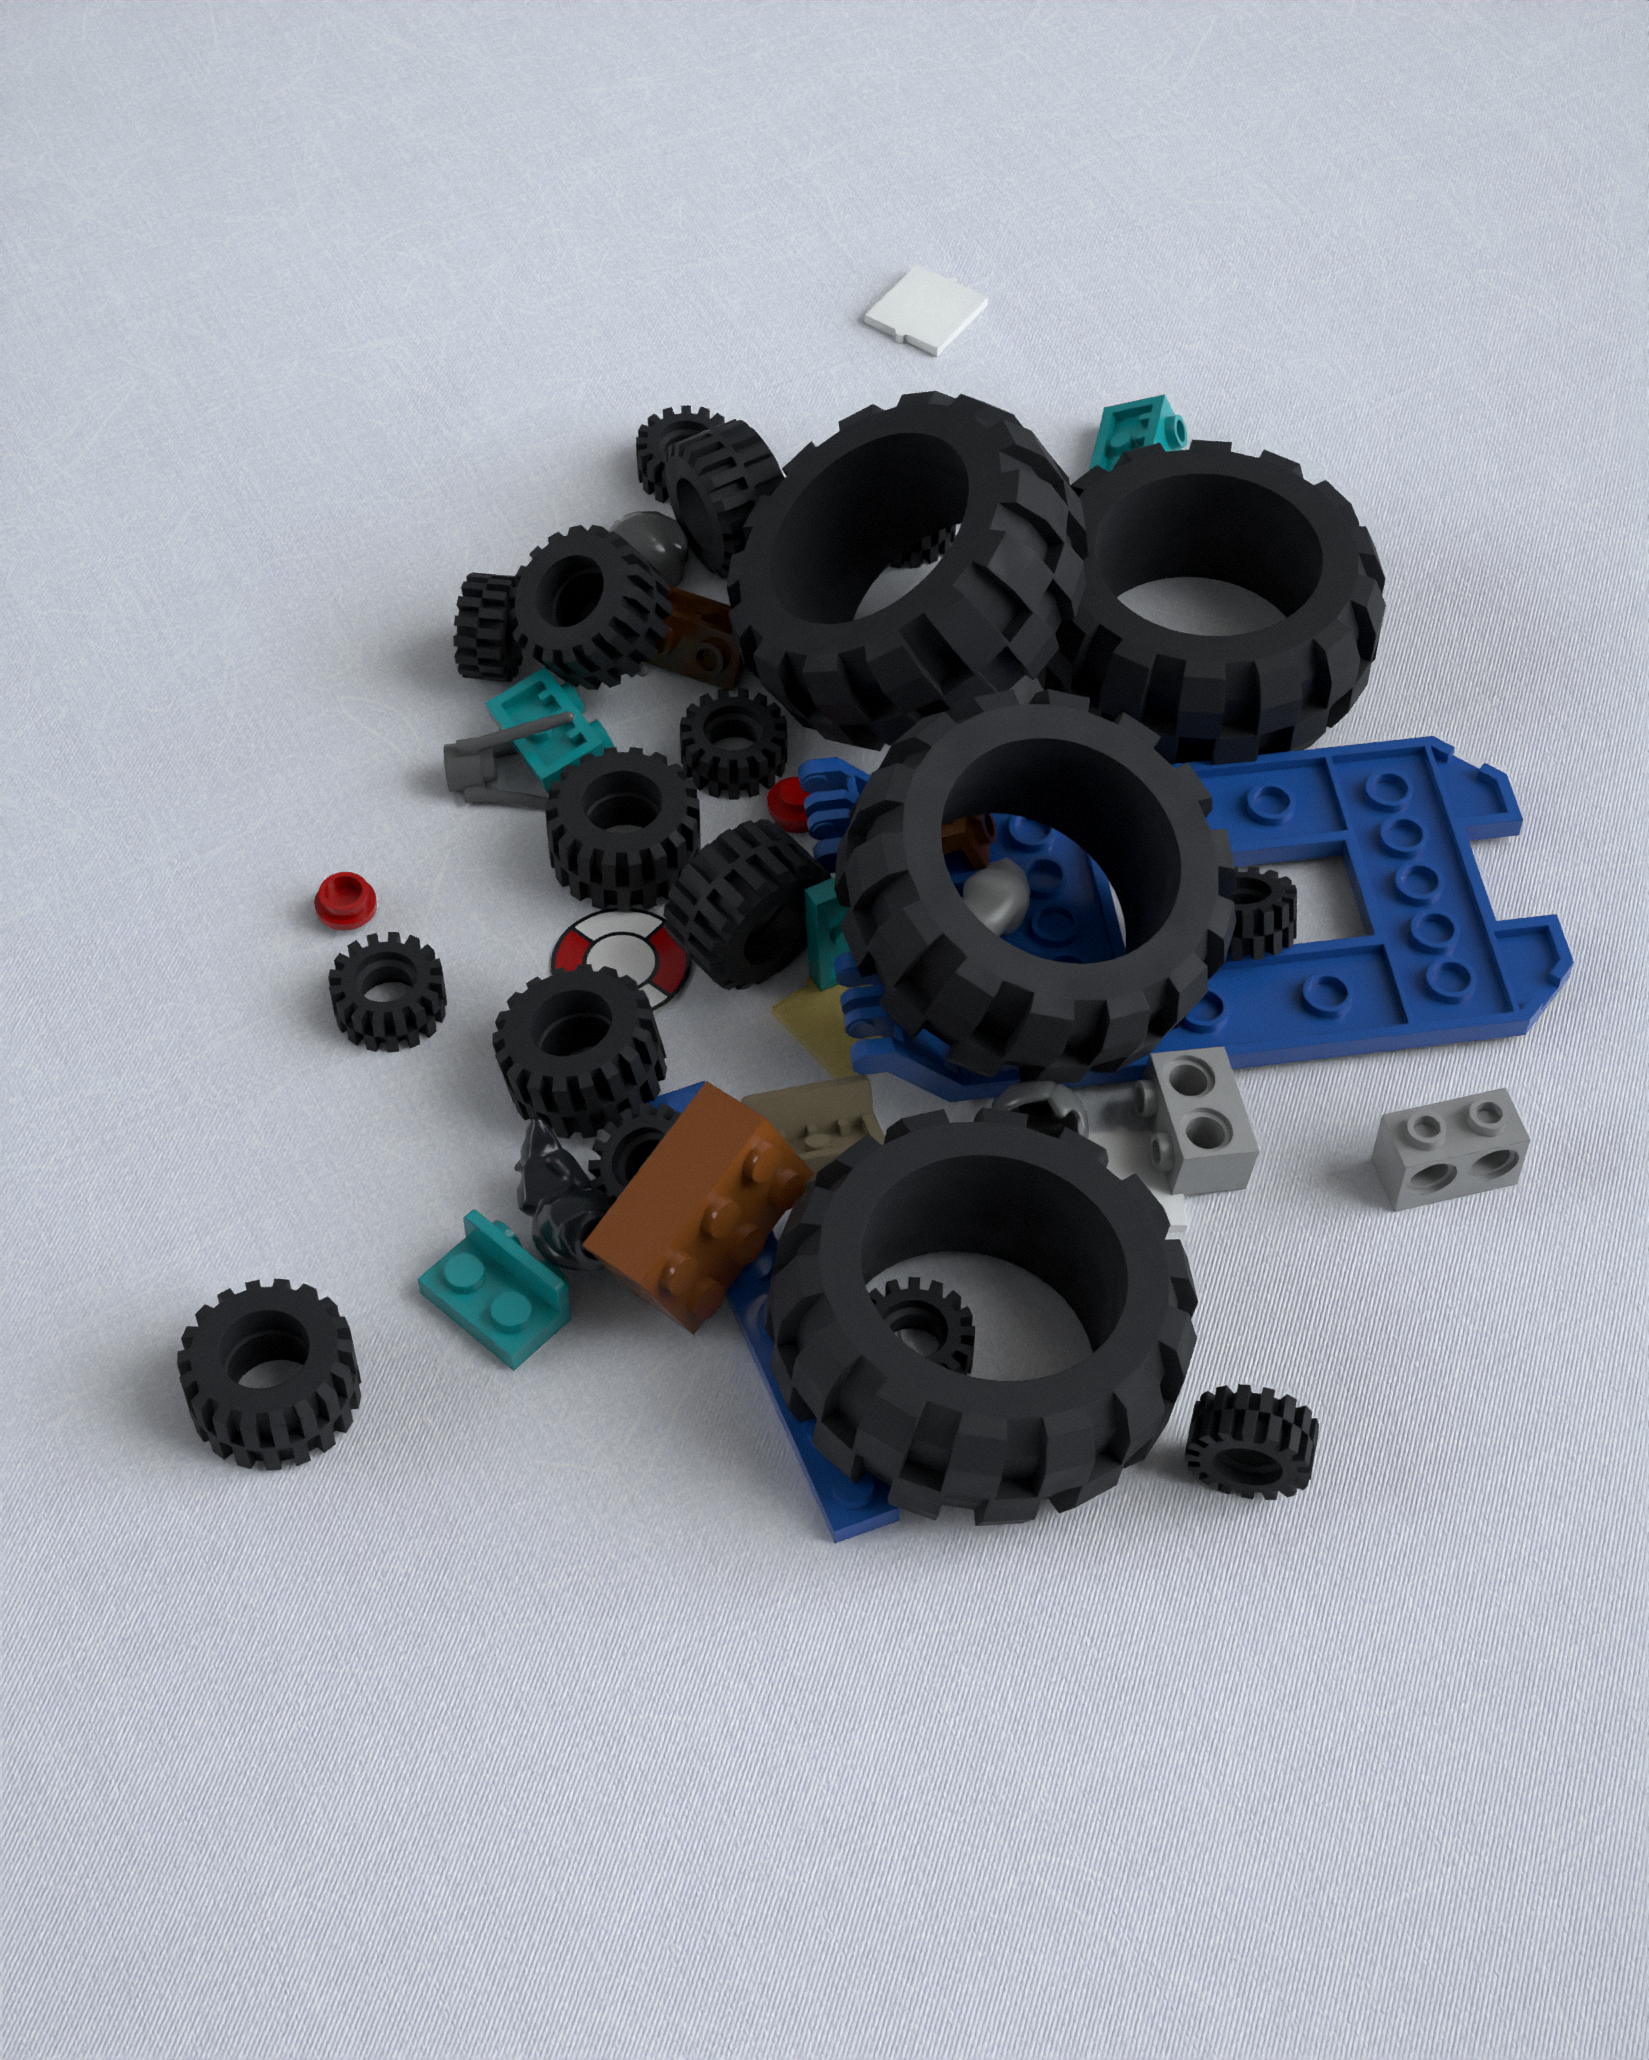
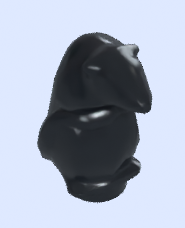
[514,1117,614,1271]

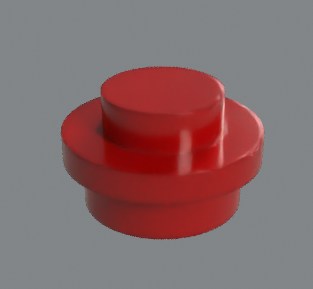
[767,777,811,833]
[314,872,377,931]

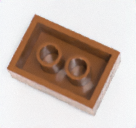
[583,1081,814,1335]

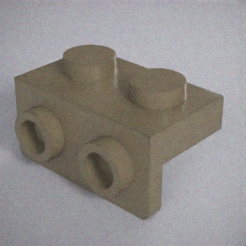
[741,1074,885,1182]

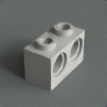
[1134,1046,1260,1196]
[1371,1088,1530,1212]

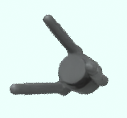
[443,711,575,809]

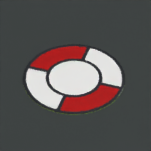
[551,908,691,1011]

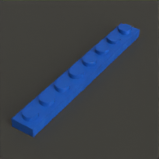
[644,1081,900,1543]

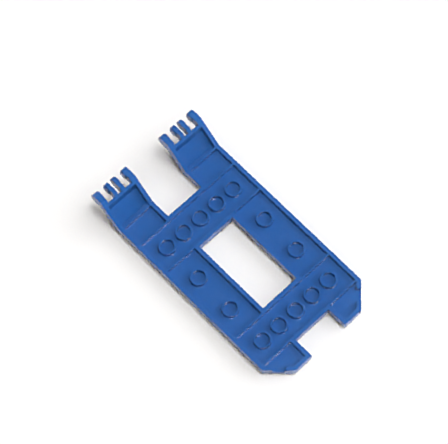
[798,736,1574,1103]

